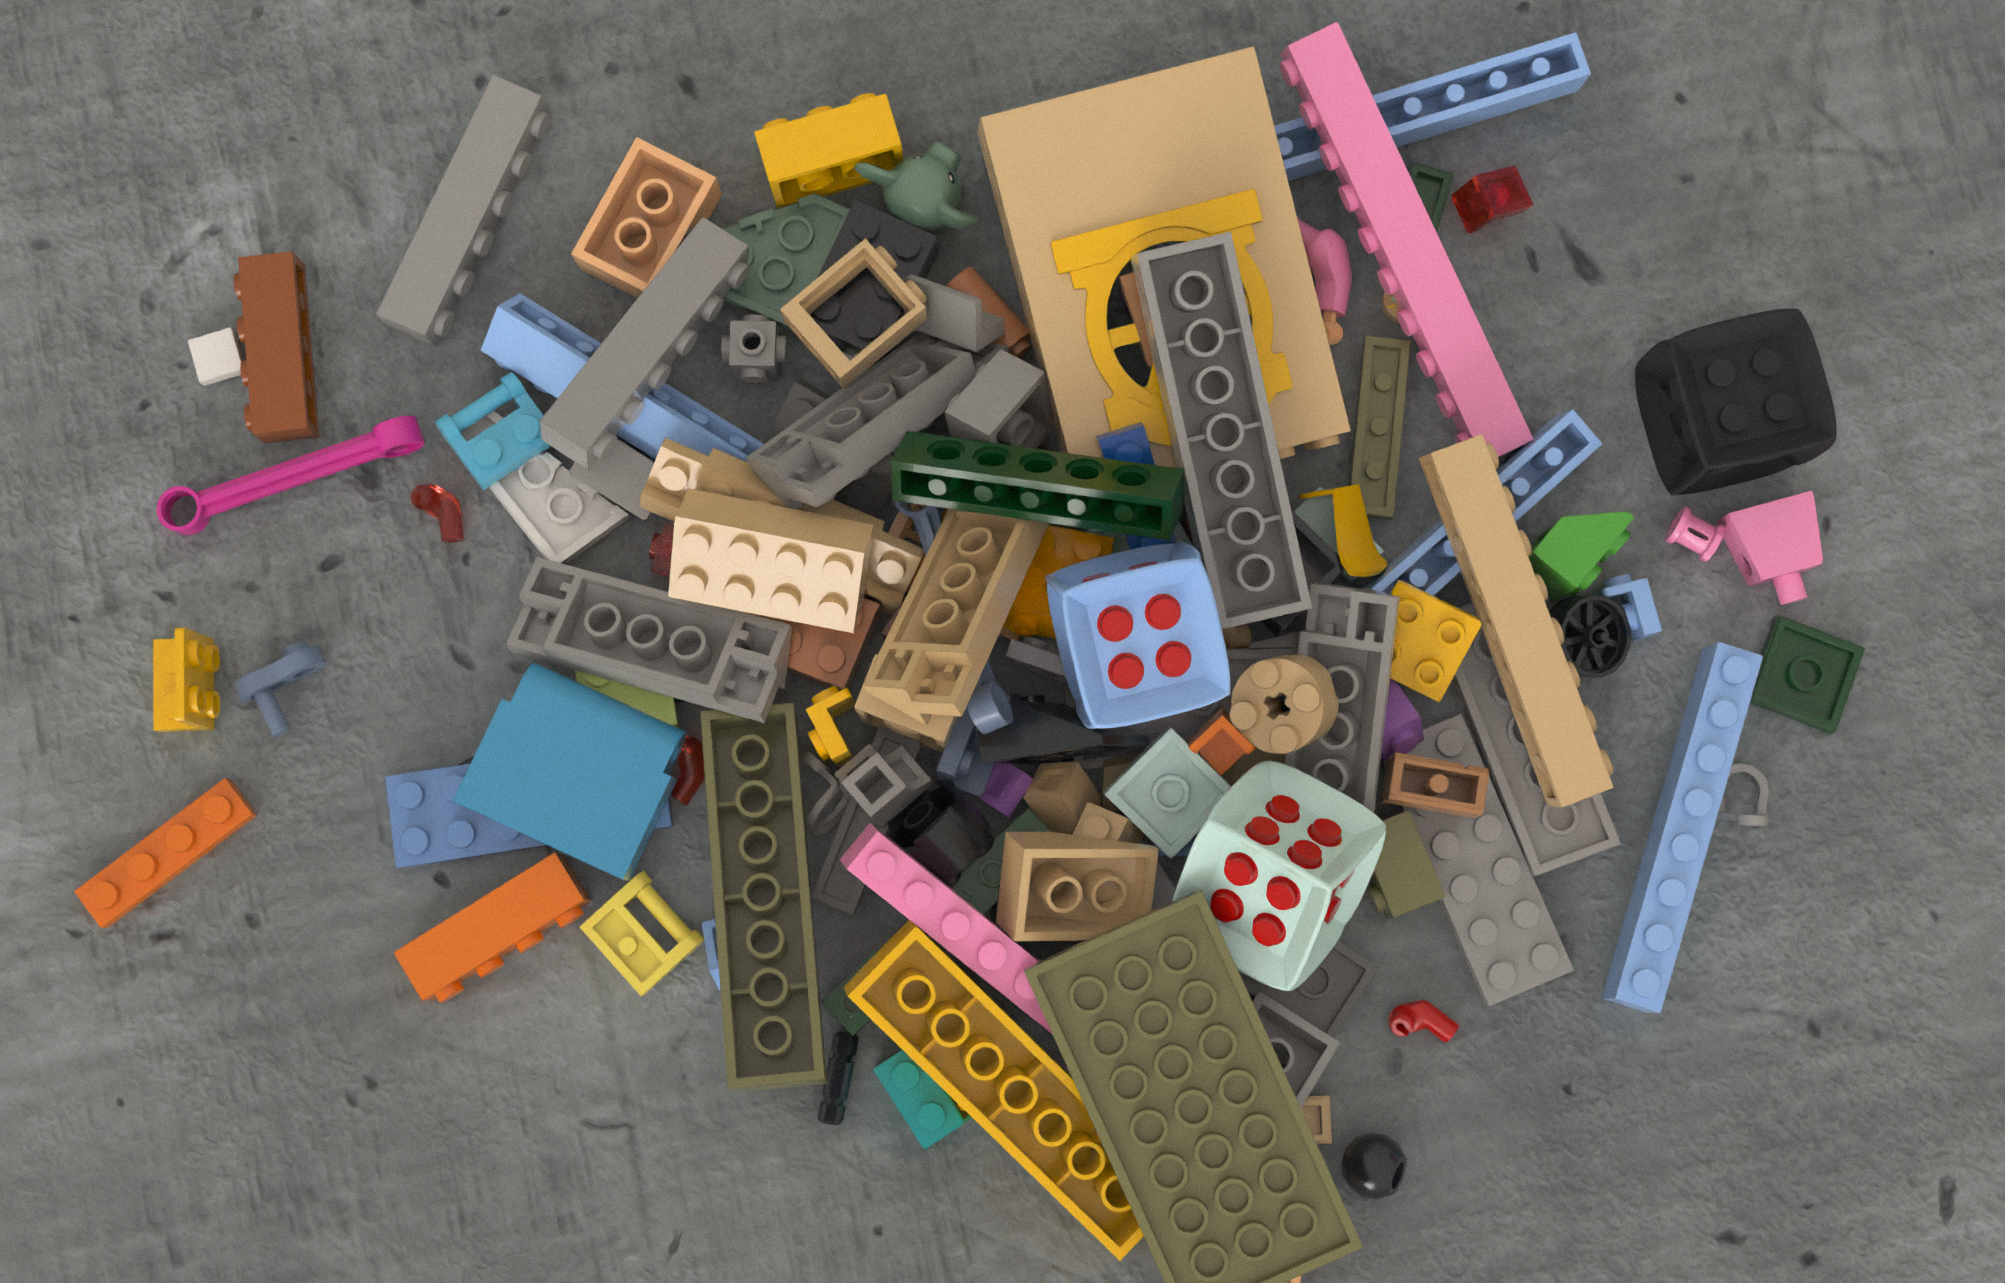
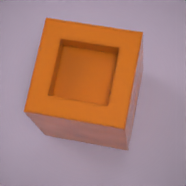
[1188,708,1256,775]

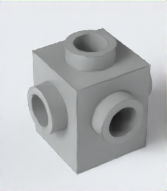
[721,314,788,383]

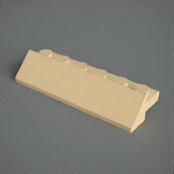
[639,438,924,615]
[863,509,1049,725]

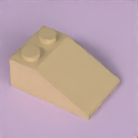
[996,832,1159,941]

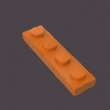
[74,778,257,928]

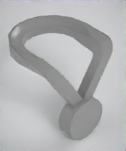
[800,750,851,836]
[1717,763,1769,826]

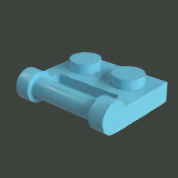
[435,372,551,491]

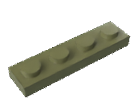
[1349,335,1411,520]

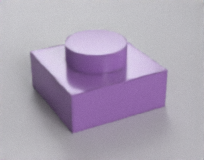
[975,764,1034,818]

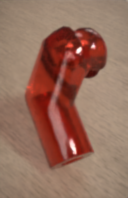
[411,483,464,543]

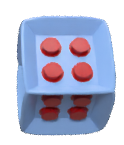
[1045,542,1231,729]

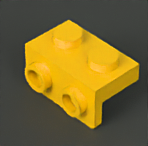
[805,686,856,767]

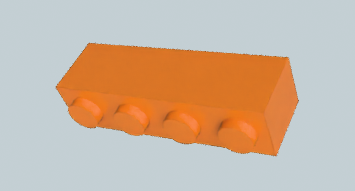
[393,852,591,1003]

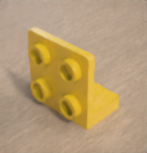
[1390,580,1481,703]
[153,627,220,732]

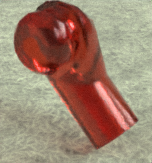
[671,735,705,806]

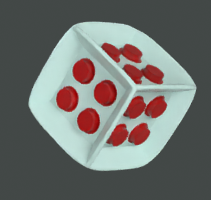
[1172,760,1386,991]

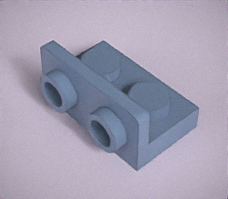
[937,707,995,798]

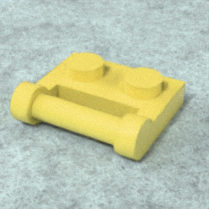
[580,871,704,996]

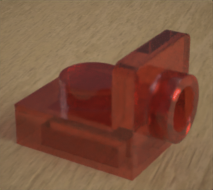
[1452,165,1534,234]

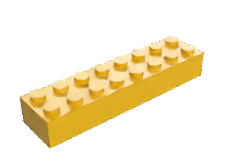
[844,920,1144,1261]

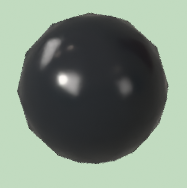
[1341,1132,1407,1200]

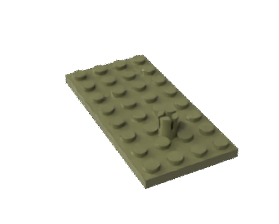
[1024,889,1364,1283]

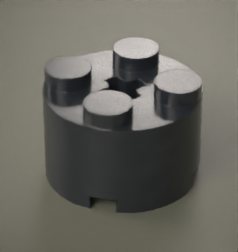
[887,779,994,888]

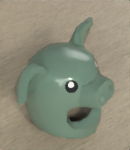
[854,141,978,234]

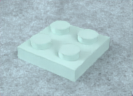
[1103,725,1232,859]

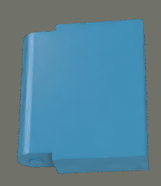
[453,662,687,881]

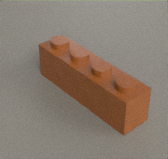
[233,251,319,444]

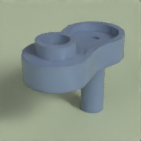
[233,642,326,738]

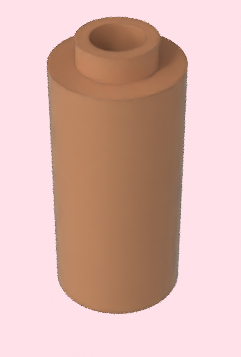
[946,266,1032,359]

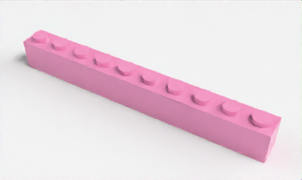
[1279,21,1534,457]

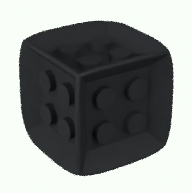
[1635,309,1837,495]

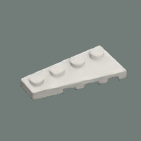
[460,411,629,564]

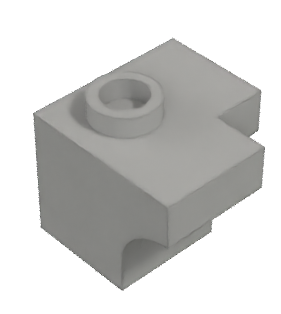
[834,744,934,829]

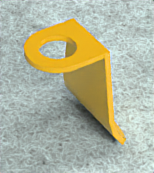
[1299,484,1388,577]

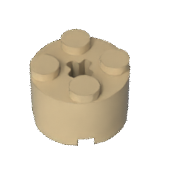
[1230,654,1339,754]

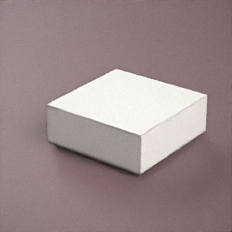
[188,327,244,386]

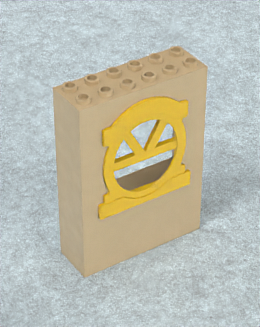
[977,46,1351,468]

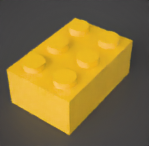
[754,93,903,209]

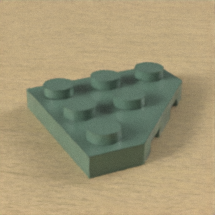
[723,193,850,333]

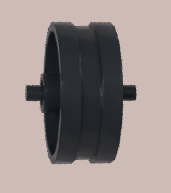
[1549,595,1631,678]

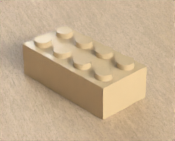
[668,489,874,633]

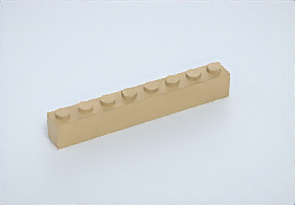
[1419,434,1614,808]

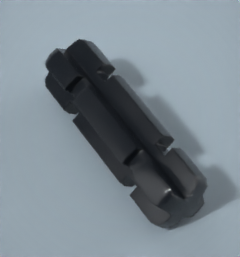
[817,1032,859,1126]

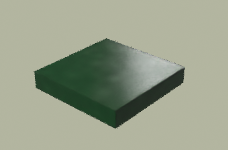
[1750,615,1865,734]

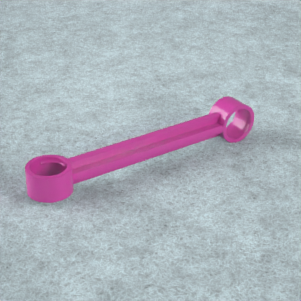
[156,416,425,535]

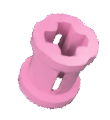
[1664,505,1726,563]

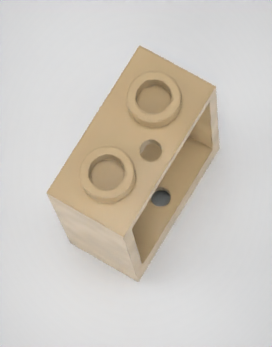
[780,238,928,389]

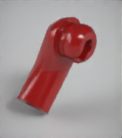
[1388,1000,1459,1043]

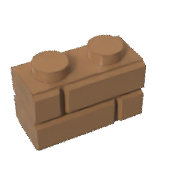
[1381,752,1489,819]

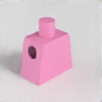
[1716,491,1823,606]

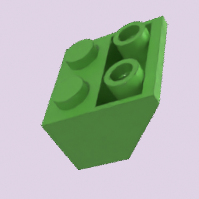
[1529,511,1635,602]

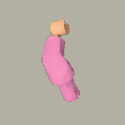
[1297,217,1353,345]

